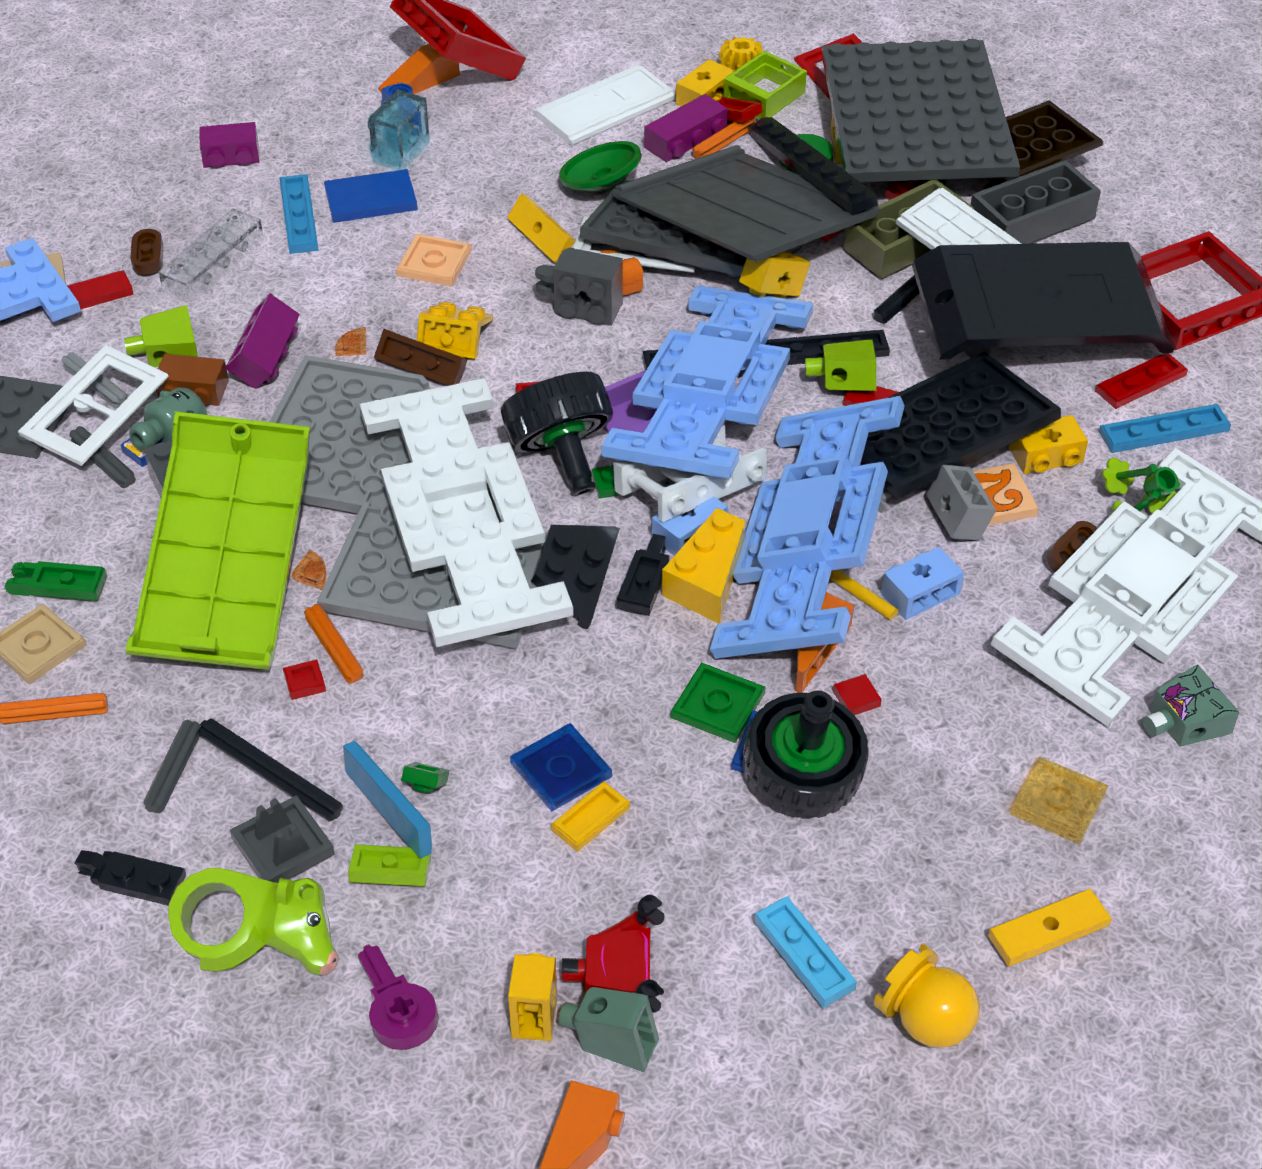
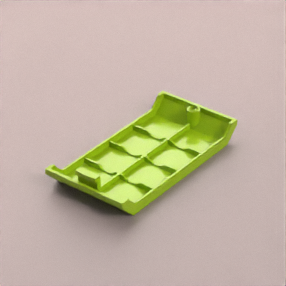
[125,411,310,670]

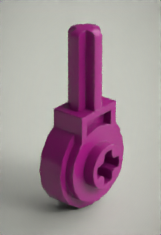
[358,944,439,1050]

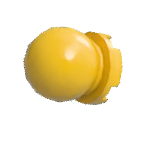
[874,943,980,1048]

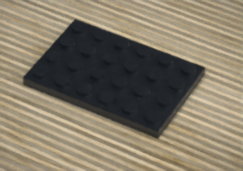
[860,351,1061,499]

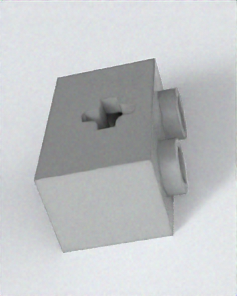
[927,465,996,540]

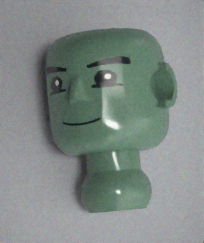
[129,387,207,451]

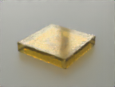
[1010,756,1109,844]

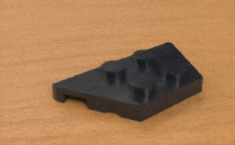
[531,525,620,629]

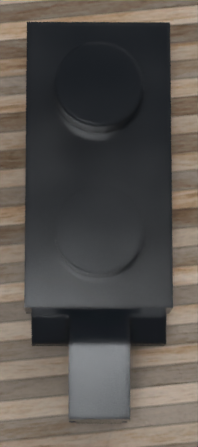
[617,534,669,616]
[75,850,186,906]

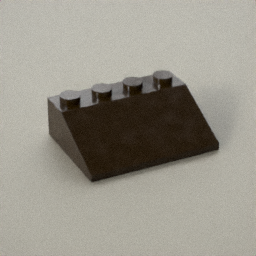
[989,100,1104,181]

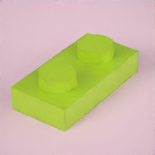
[348,844,431,887]

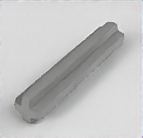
[61,352,127,409]

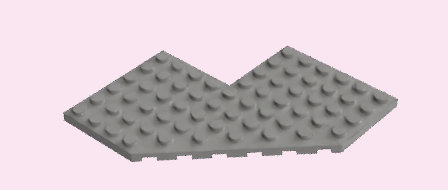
[270,355,547,649]

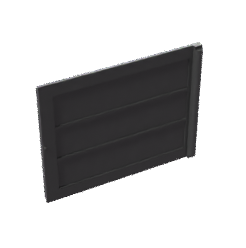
[613,145,881,262]

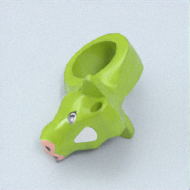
[168,867,339,976]

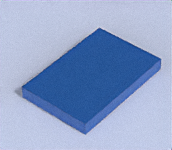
[324,169,418,223]

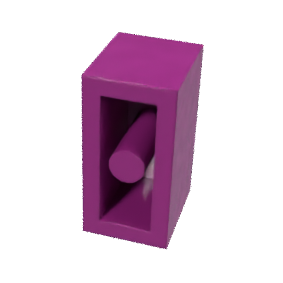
[199,122,260,168]

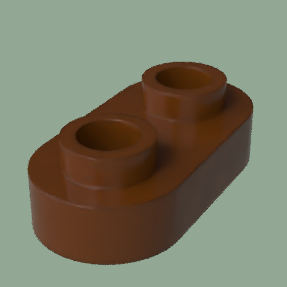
[130,229,163,275]
[1046,521,1097,572]

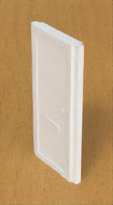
[533,65,676,145]
[895,187,1022,250]

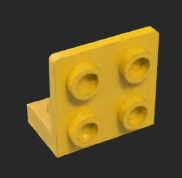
[417,302,493,359]

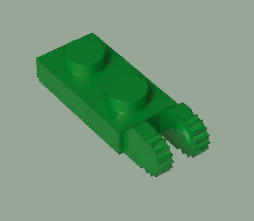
[4,561,107,601]

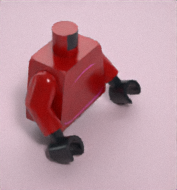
[562,894,665,1013]

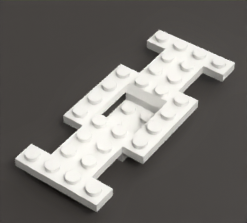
[360,378,573,647]
[991,448,1262,727]

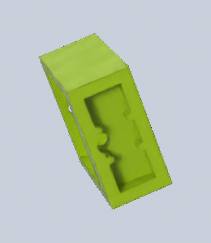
[723,51,807,119]

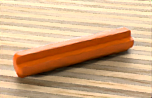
[692,117,756,159]
[304,604,364,684]
[0,693,108,724]

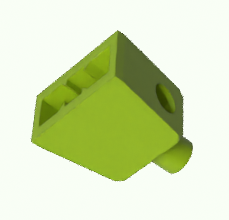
[124,305,198,367]
[805,340,877,391]

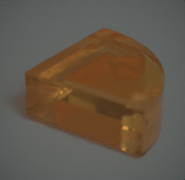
[335,327,367,356]
[292,550,327,590]

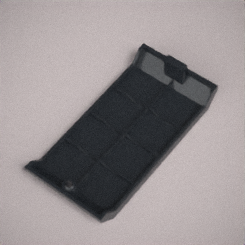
[912,242,1175,360]

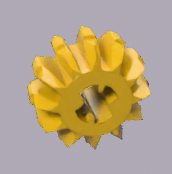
[719,36,763,71]

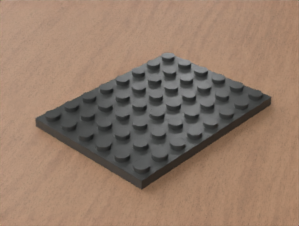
[822,39,1020,182]

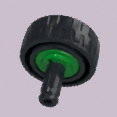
[500,371,613,496]
[742,690,869,819]

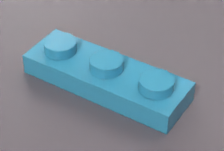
[755,896,857,1008]

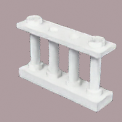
[613,425,767,523]

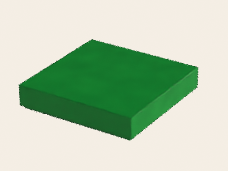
[670,662,766,743]

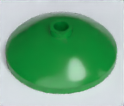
[559,141,642,192]

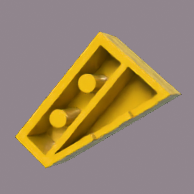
[662,508,746,624]

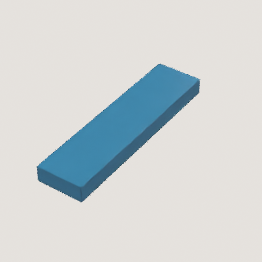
[279,174,319,254]
[1099,404,1231,453]
[343,741,432,858]

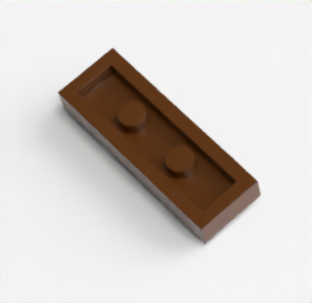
[374,329,468,386]

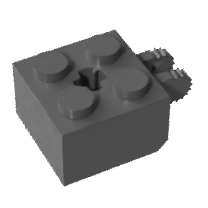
[535,248,623,326]

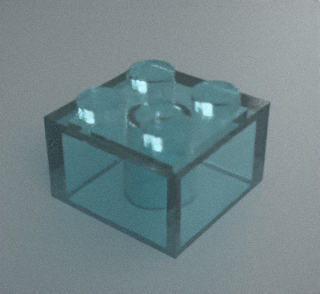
[367,89,430,170]

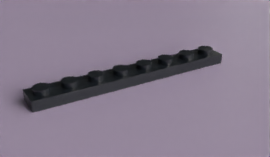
[748,117,878,215]

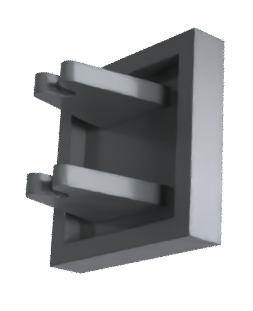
[230,795,335,883]

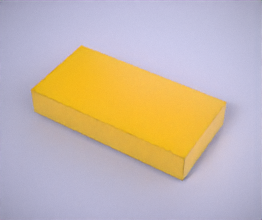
[551,781,630,852]

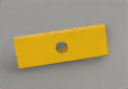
[507,193,576,263]
[988,888,1112,967]

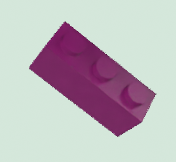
[644,94,728,163]
[225,293,300,389]

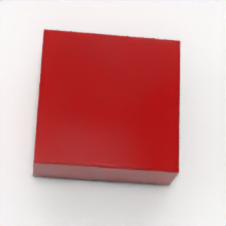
[283,659,326,700]
[833,674,882,715]

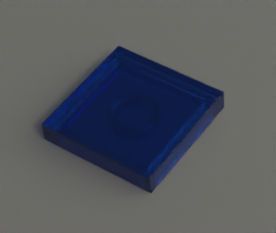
[510,723,612,812]

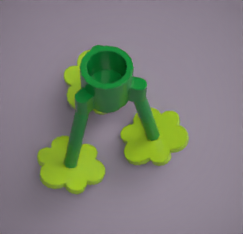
[1102,457,1180,515]

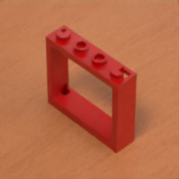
[389,0,526,81]
[1141,231,1262,350]

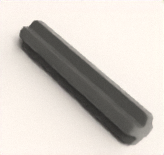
[69,426,136,488]
[143,719,200,814]

